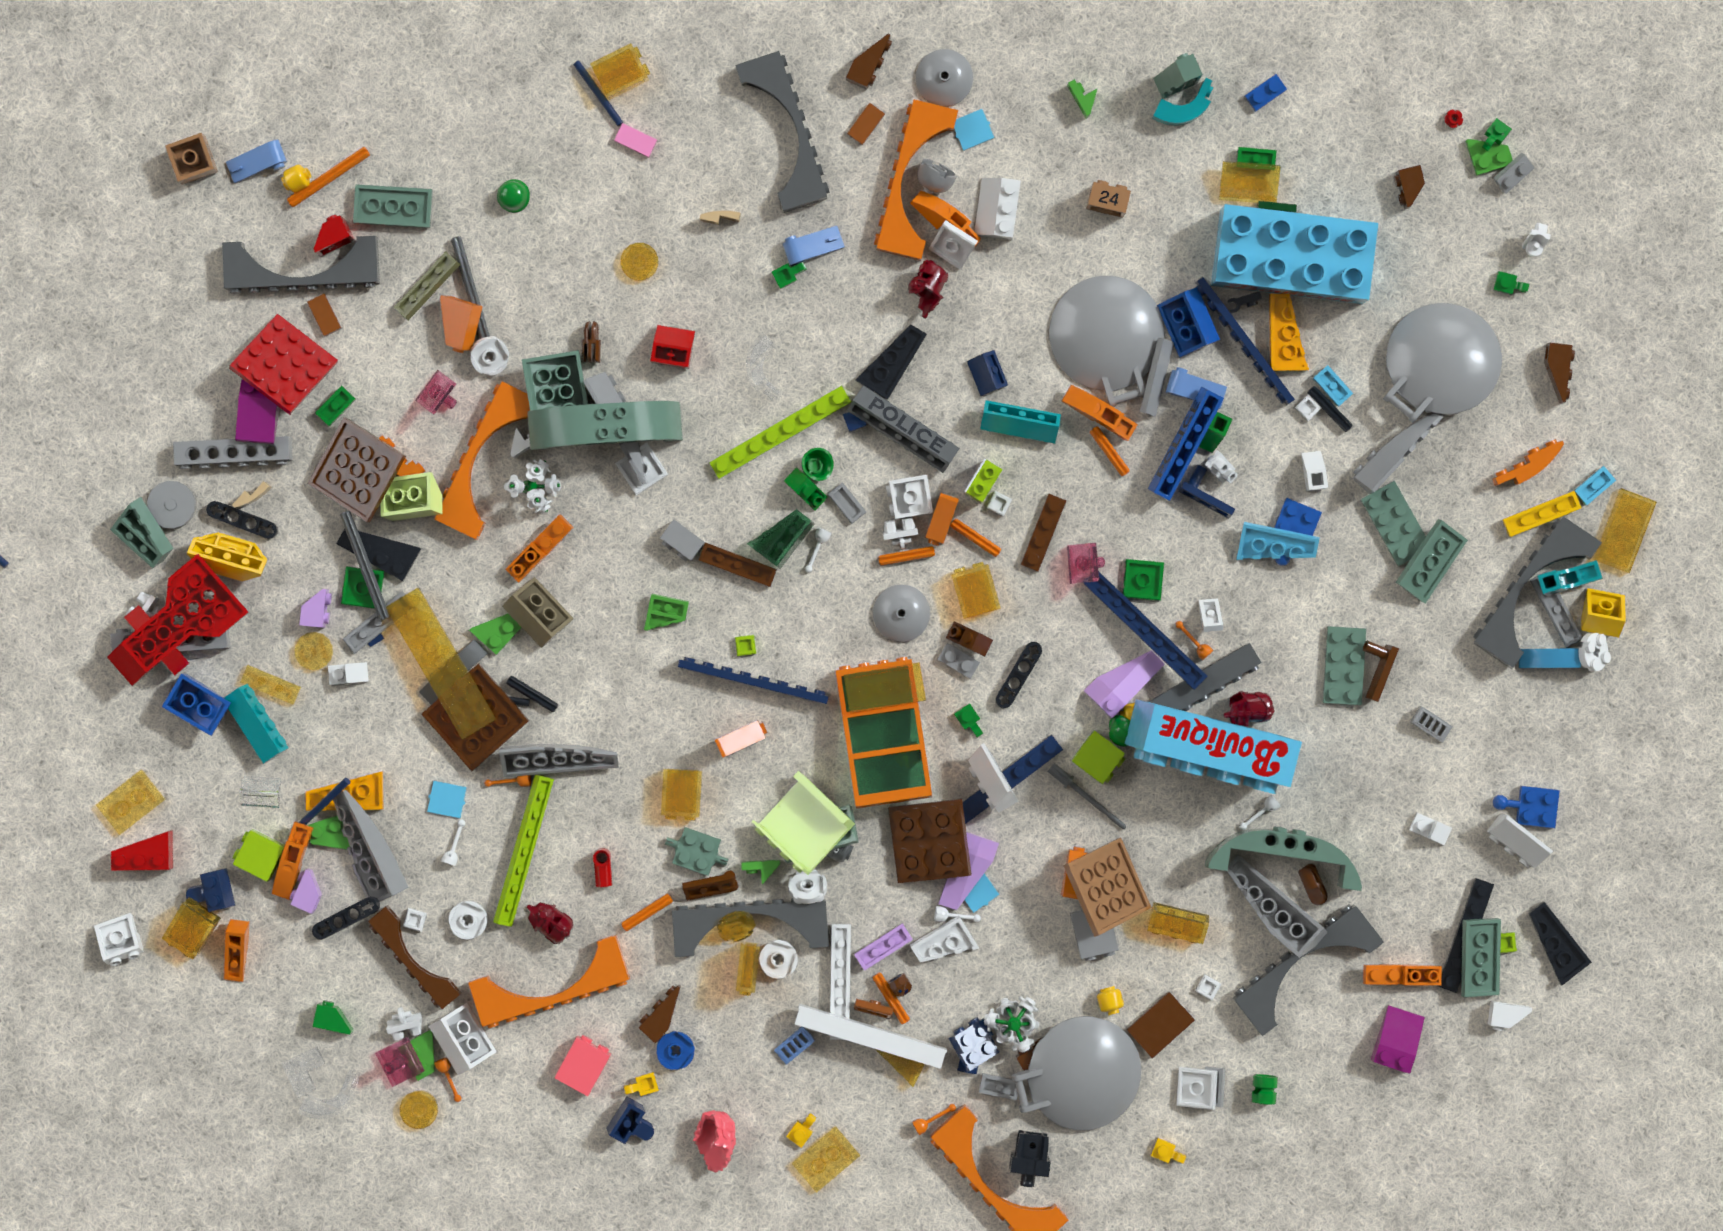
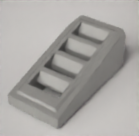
[1410,706,1453,743]

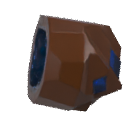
[888,972,912,997]

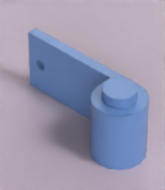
[226,140,287,183]
[783,226,845,266]
[1166,367,1227,409]

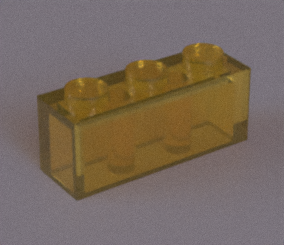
[1147,902,1209,944]

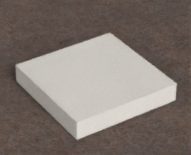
[929,220,978,270]
[615,443,668,496]
[1176,1067,1218,1110]

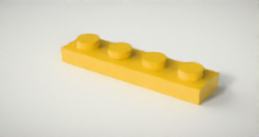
[1502,491,1581,537]

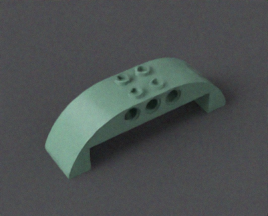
[527,401,683,450]
[1205,826,1362,891]

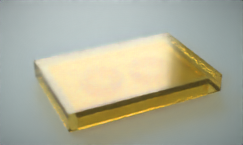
[1219,161,1281,203]
[96,769,166,835]
[792,1126,860,1193]

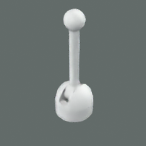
[805,527,832,573]
[1239,794,1281,830]
[441,820,465,866]
[934,906,981,922]

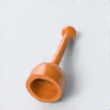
[1175,621,1214,661]
[484,775,531,787]
[434,1057,462,1102]
[912,1104,956,1136]

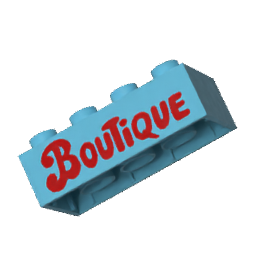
[1211,204,1378,304]
[1125,699,1302,794]

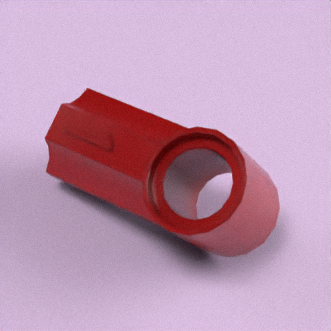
[593,848,613,887]

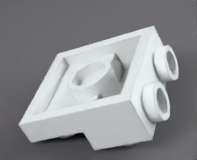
[886,475,933,519]
[94,913,144,966]

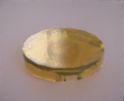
[621,243,659,281]
[294,632,333,670]
[717,911,756,942]
[400,1090,438,1129]

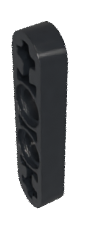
[206,501,278,539]
[996,642,1042,708]
[312,896,380,940]

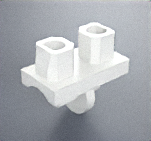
[1522,223,1551,257]
[1204,450,1238,483]
[883,517,918,550]
[126,592,160,618]
[386,1007,422,1041]

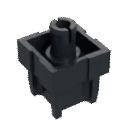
[1009,1130,1051,1187]

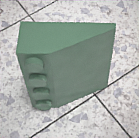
[522,350,588,411]

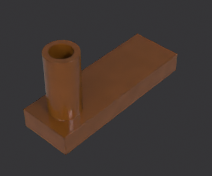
[1363,640,1399,702]

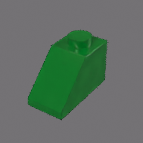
[312,1000,353,1035]

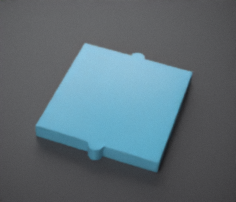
[954,109,994,151]
[427,781,467,818]
[965,873,999,913]

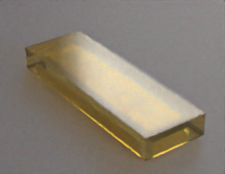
[240,665,301,705]

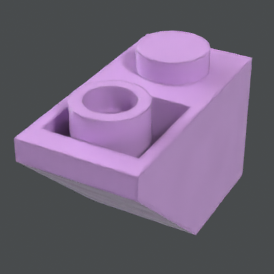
[300,589,332,628]
[290,868,322,914]

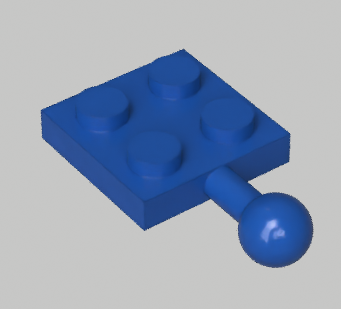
[1274,498,1322,566]
[1492,785,1560,828]

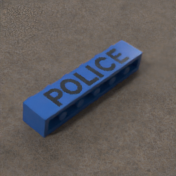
[1148,387,1224,501]

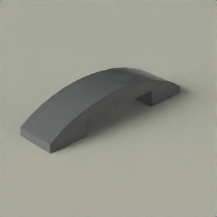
[419,639,488,705]

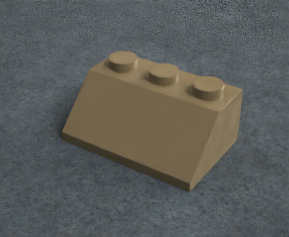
[502,577,574,648]

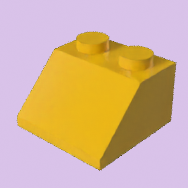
[1581,588,1626,638]

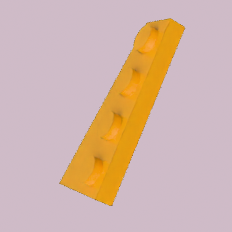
[1269,294,1309,371]
[306,771,384,811]

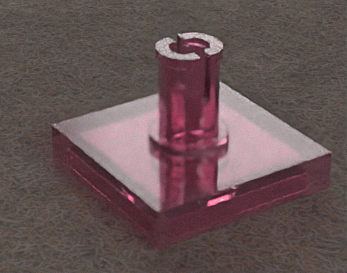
[415,370,457,415]
[1067,543,1105,584]
[375,1037,425,1087]

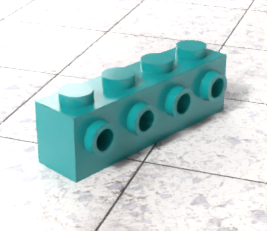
[980,400,1061,444]
[224,684,289,764]

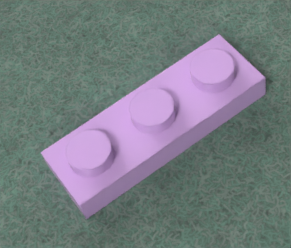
[854,923,913,971]

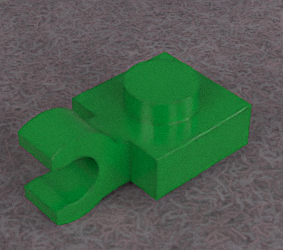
[1482,118,1512,151]
[772,262,807,289]
[1493,271,1530,295]
[954,703,983,738]

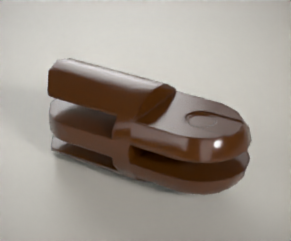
[581,321,601,363]
[1298,863,1328,905]

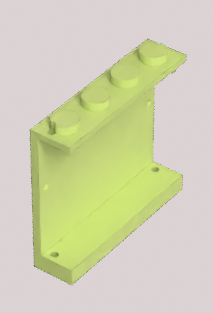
[752,771,855,875]

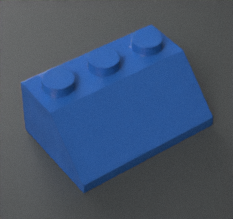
[1157,287,1220,358]

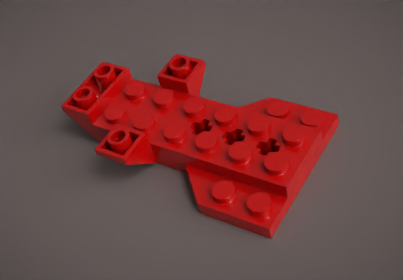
[107,554,249,686]

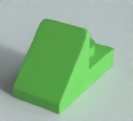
[1067,79,1097,119]
[741,860,780,884]

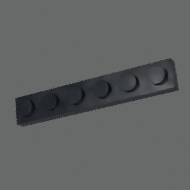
[1437,878,1494,993]

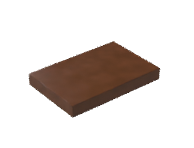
[1126,991,1195,1059]

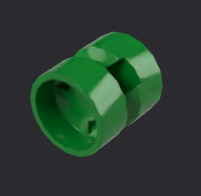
[1251,1074,1278,1105]

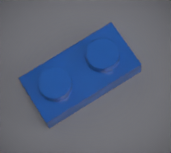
[1244,74,1287,112]

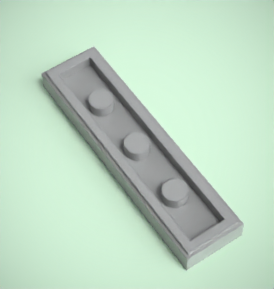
[1140,337,1174,417]
[1530,571,1583,648]
[343,591,414,654]

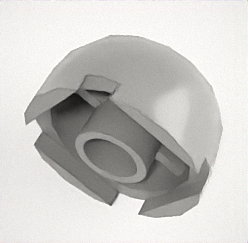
[918,159,957,194]

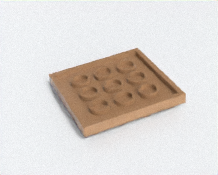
[1063,838,1152,937]

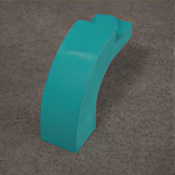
[1152,78,1214,126]
[1538,560,1603,595]

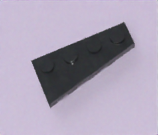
[855,324,927,400]
[336,528,422,582]
[1528,901,1592,986]

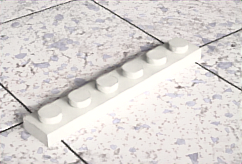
[830,924,851,1040]

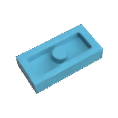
[1313,365,1353,407]
[1574,466,1616,506]

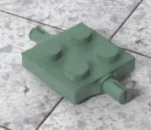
[665,827,729,876]

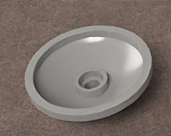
[916,49,973,107]
[873,584,930,642]

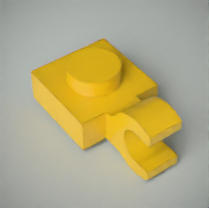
[624,1072,659,1096]
[786,1113,816,1148]
[1151,1138,1186,1164]

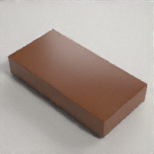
[847,103,885,145]
[307,294,342,337]

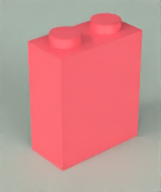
[554,1035,611,1096]

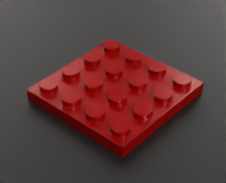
[229,314,338,415]

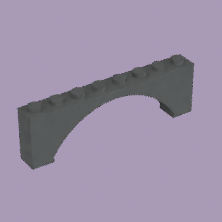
[735,51,830,213]
[222,236,380,293]
[1473,516,1602,669]
[672,898,829,957]
[1233,904,1384,1036]

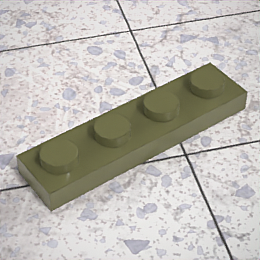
[394,251,460,321]

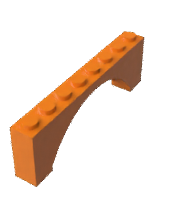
[874,99,958,261]
[435,381,530,540]
[468,935,630,1028]
[930,1104,1069,1231]

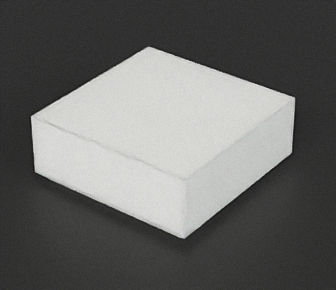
[1294,394,1322,422]
[987,491,1012,516]
[403,908,427,932]
[1195,974,1221,1000]

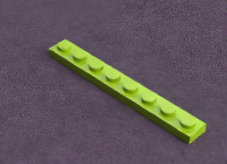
[709,386,851,479]
[493,775,554,927]

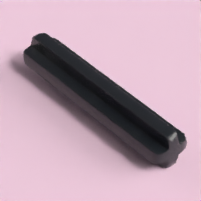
[1307,386,1353,432]
[506,676,558,712]

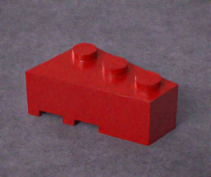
[111,830,173,871]

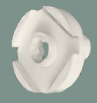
[470,336,509,375]
[1578,633,1611,671]
[788,869,827,904]
[449,901,488,940]
[759,940,798,979]

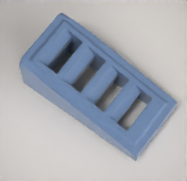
[774,1026,816,1065]

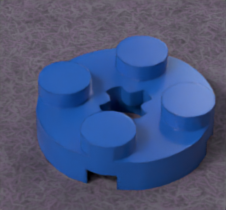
[657,1031,695,1070]

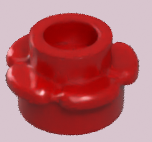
[1444,109,1463,128]

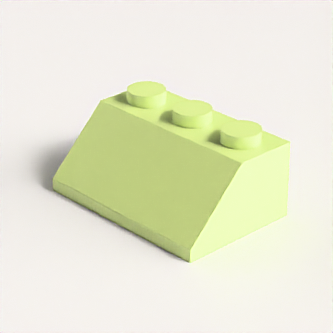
[380,472,443,521]

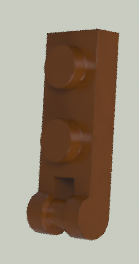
[682,870,739,901]

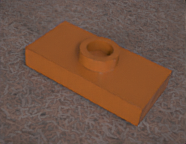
[854,999,894,1019]

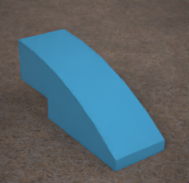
[1519,648,1581,668]

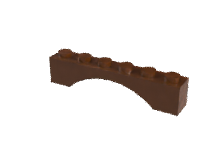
[368,905,462,1009]

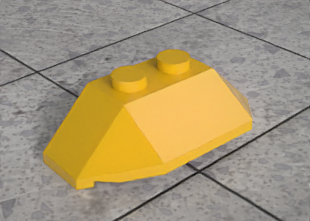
[187,532,267,581]

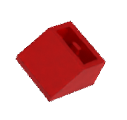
[650,325,695,369]

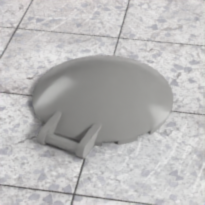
[1049,276,1164,407]
[1383,303,1502,423]
[1011,1016,1141,1130]

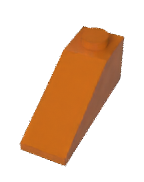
[224,919,250,982]

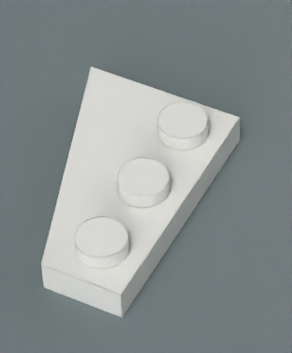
[910,915,979,962]

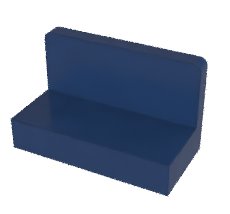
[967,350,1008,396]

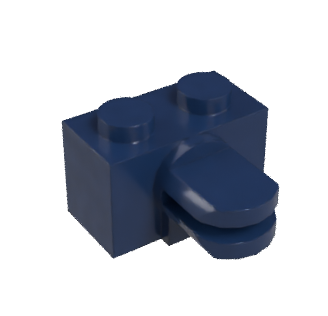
[186,868,236,912]
[606,1096,654,1144]

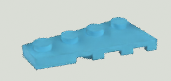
[1236,522,1320,560]

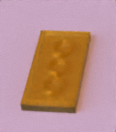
[1593,488,1657,573]
[844,662,926,714]

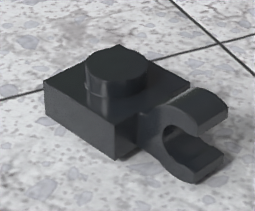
[1227,291,1262,313]

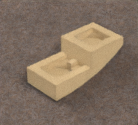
[700,211,741,225]
[233,481,272,508]

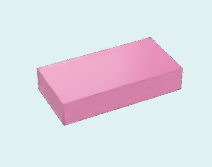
[614,123,657,158]

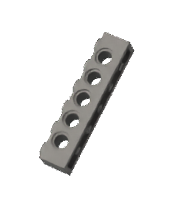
[173,436,292,469]
[111,624,231,652]

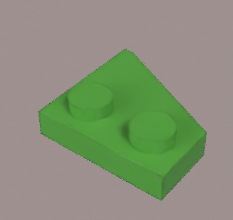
[1465,139,1513,176]
[644,593,689,631]
[469,614,522,655]
[308,815,350,850]
[399,1030,435,1081]

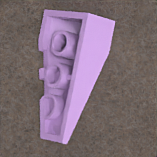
[1084,650,1165,718]
[939,832,999,910]

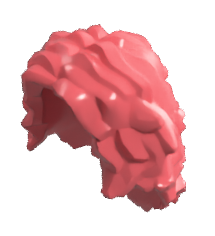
[693,1110,736,1173]

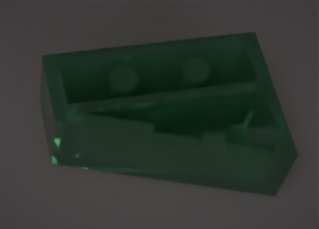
[747,509,815,569]

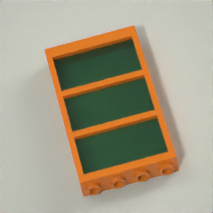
[835,657,932,809]

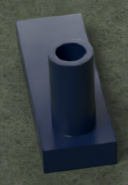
[1178,465,1235,519]

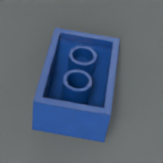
[162,673,231,736]

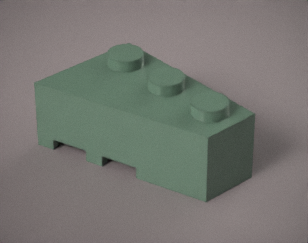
[1153,53,1203,99]
[110,497,173,568]

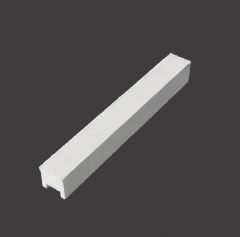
[795,1004,947,1069]

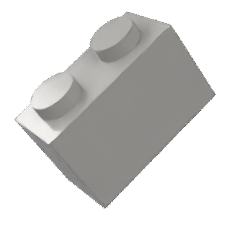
[660,519,705,561]

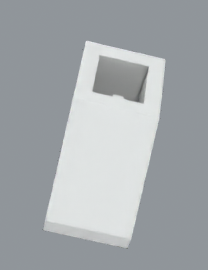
[1301,451,1328,491]

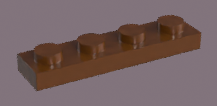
[1021,494,1067,572]
[699,542,777,587]

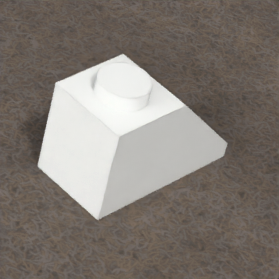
[1488,1001,1532,1031]

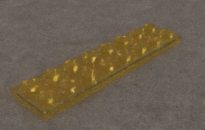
[386,587,496,739]

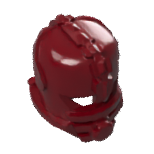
[908,260,948,319]
[1223,691,1275,727]
[527,902,574,944]

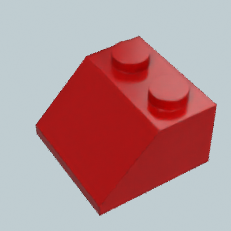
[314,214,355,257]

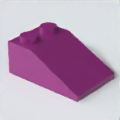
[235,379,280,444]
[1370,1005,1425,1074]

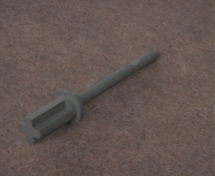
[1047,763,1126,829]

